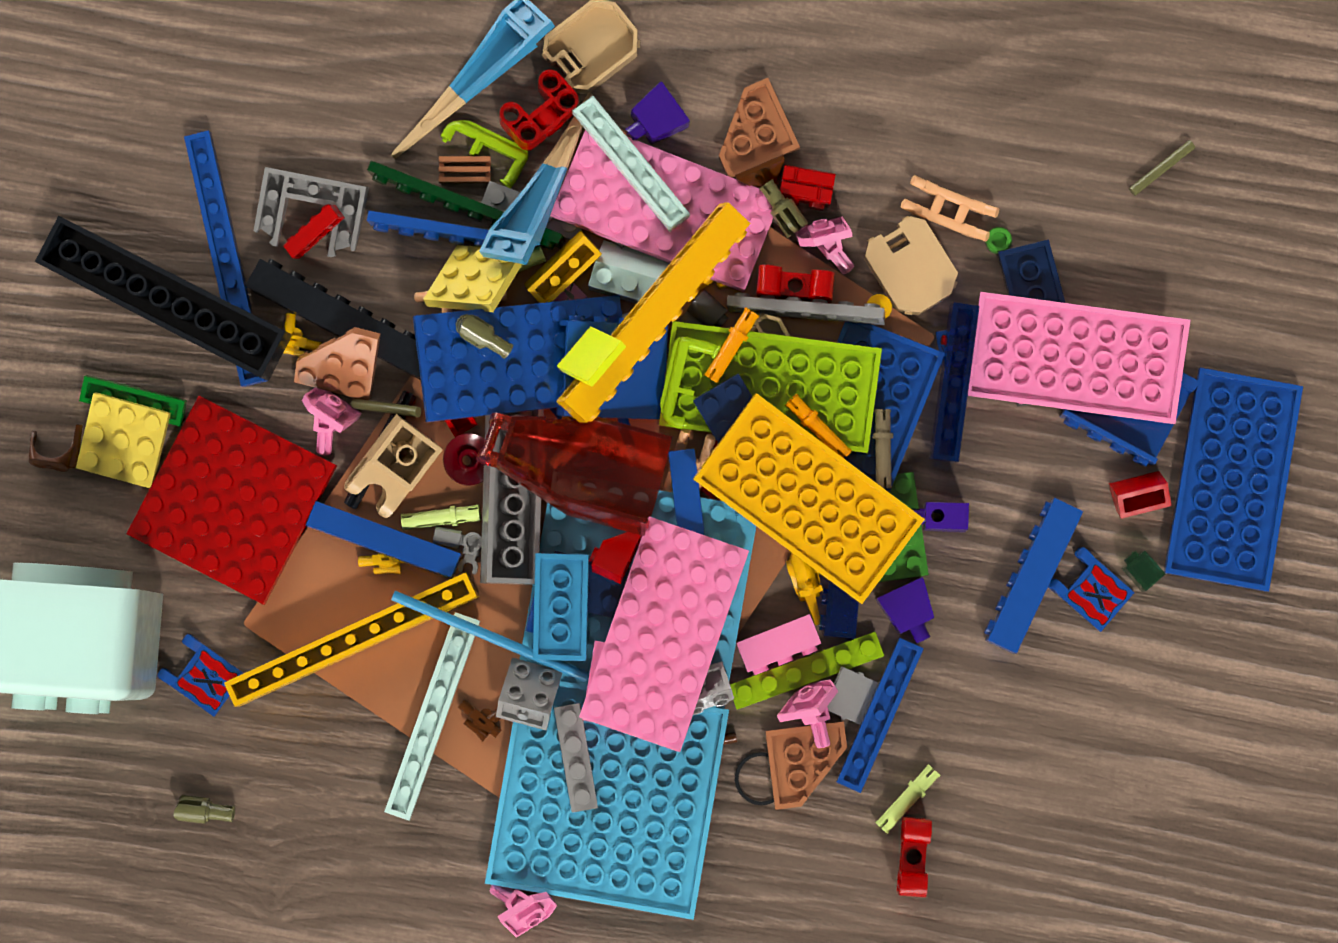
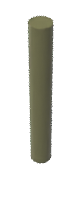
[1129,140,1195,196]
[351,398,421,417]

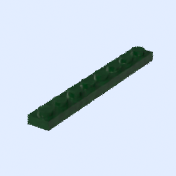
[367,161,565,250]

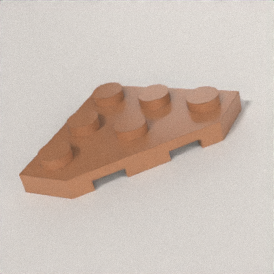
[719,78,800,178]
[294,327,380,400]
[765,721,847,810]

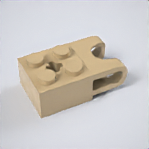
[345,414,443,518]

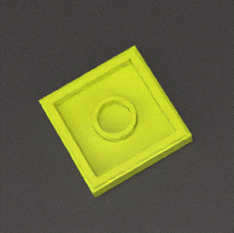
[557,326,626,387]

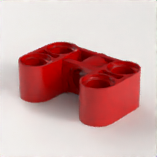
[499,69,579,150]
[756,265,835,303]
[897,817,932,898]

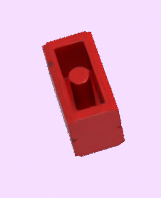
[780,165,836,211]

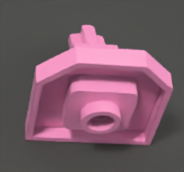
[795,216,854,274]
[302,388,362,456]
[777,679,838,748]
[489,885,557,938]

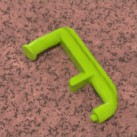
[440,120,529,189]
[660,336,722,429]

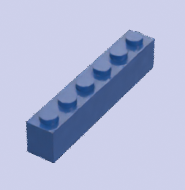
[984,498,1083,654]

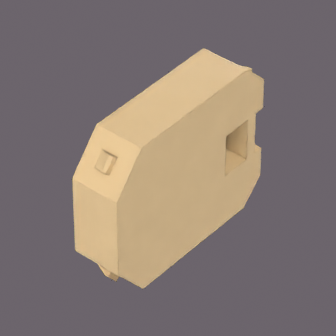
[542,0,640,94]
[864,216,958,315]

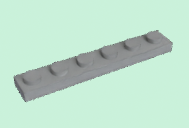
[727,293,885,325]

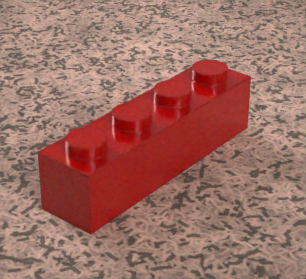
[283,204,345,259]

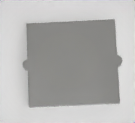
[827,666,879,725]

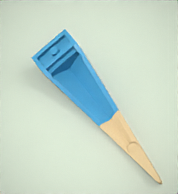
[391,0,555,159]
[479,92,593,265]

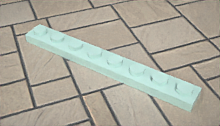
[384,612,481,821]

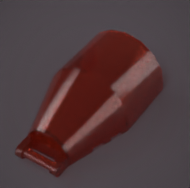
[476,413,672,536]

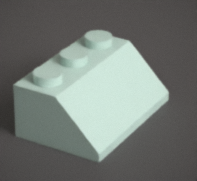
[588,240,670,304]

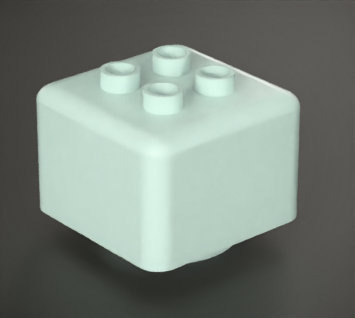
[0,563,163,714]

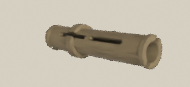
[873,409,893,489]

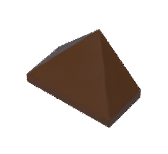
[735,155,785,188]

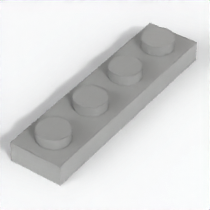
[481,181,583,240]
[554,703,598,813]

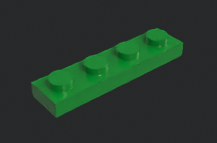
[79,375,187,426]

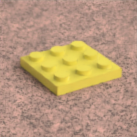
[423,245,522,312]
[76,392,171,488]

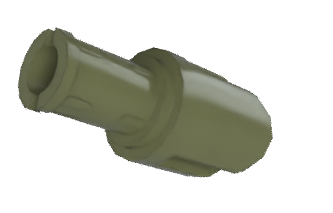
[759,179,808,238]
[456,314,513,359]
[173,795,235,824]

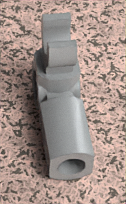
[433,526,482,575]

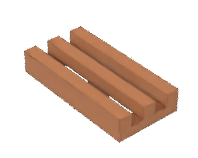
[439,156,491,183]

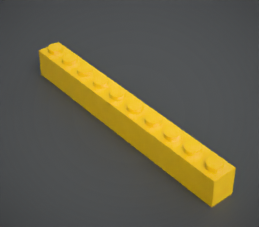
[556,202,751,422]
[224,572,479,707]

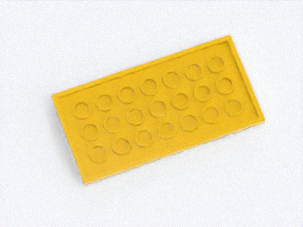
[693,393,925,604]

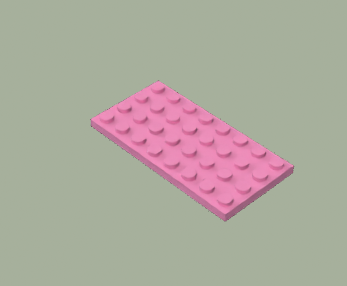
[550,130,773,292]
[966,292,1190,424]
[579,516,749,752]

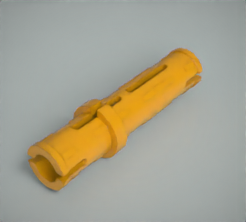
[704,307,759,383]
[785,394,852,459]

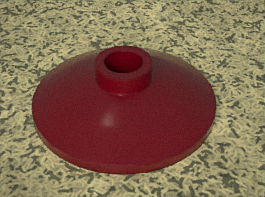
[443,433,485,486]

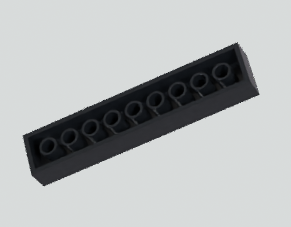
[35,215,292,381]

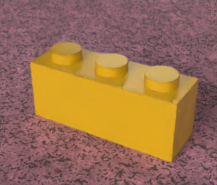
[524,230,602,303]

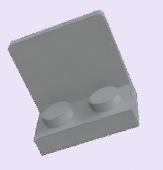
[496,658,562,731]

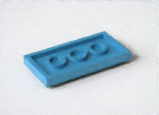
[533,553,589,661]

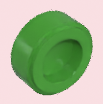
[985,227,1012,254]

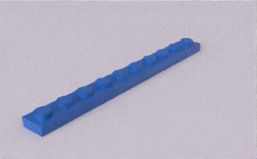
[184,130,267,387]

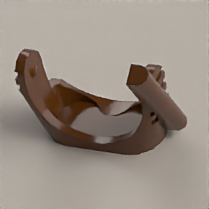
[29,424,83,472]

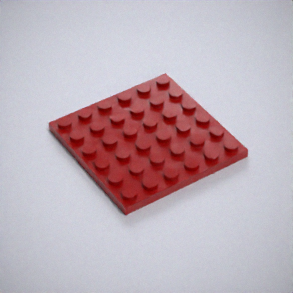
[126,396,337,605]

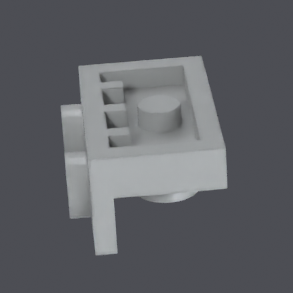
[693,661,734,715]

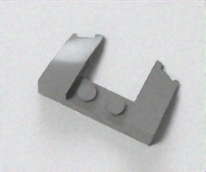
[253,167,369,257]

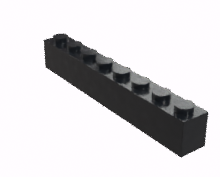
[245,258,421,380]

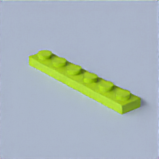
[730,632,884,710]

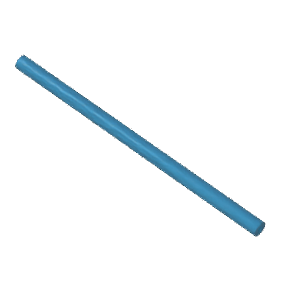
[391,591,590,683]

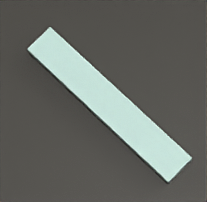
[572,96,691,232]

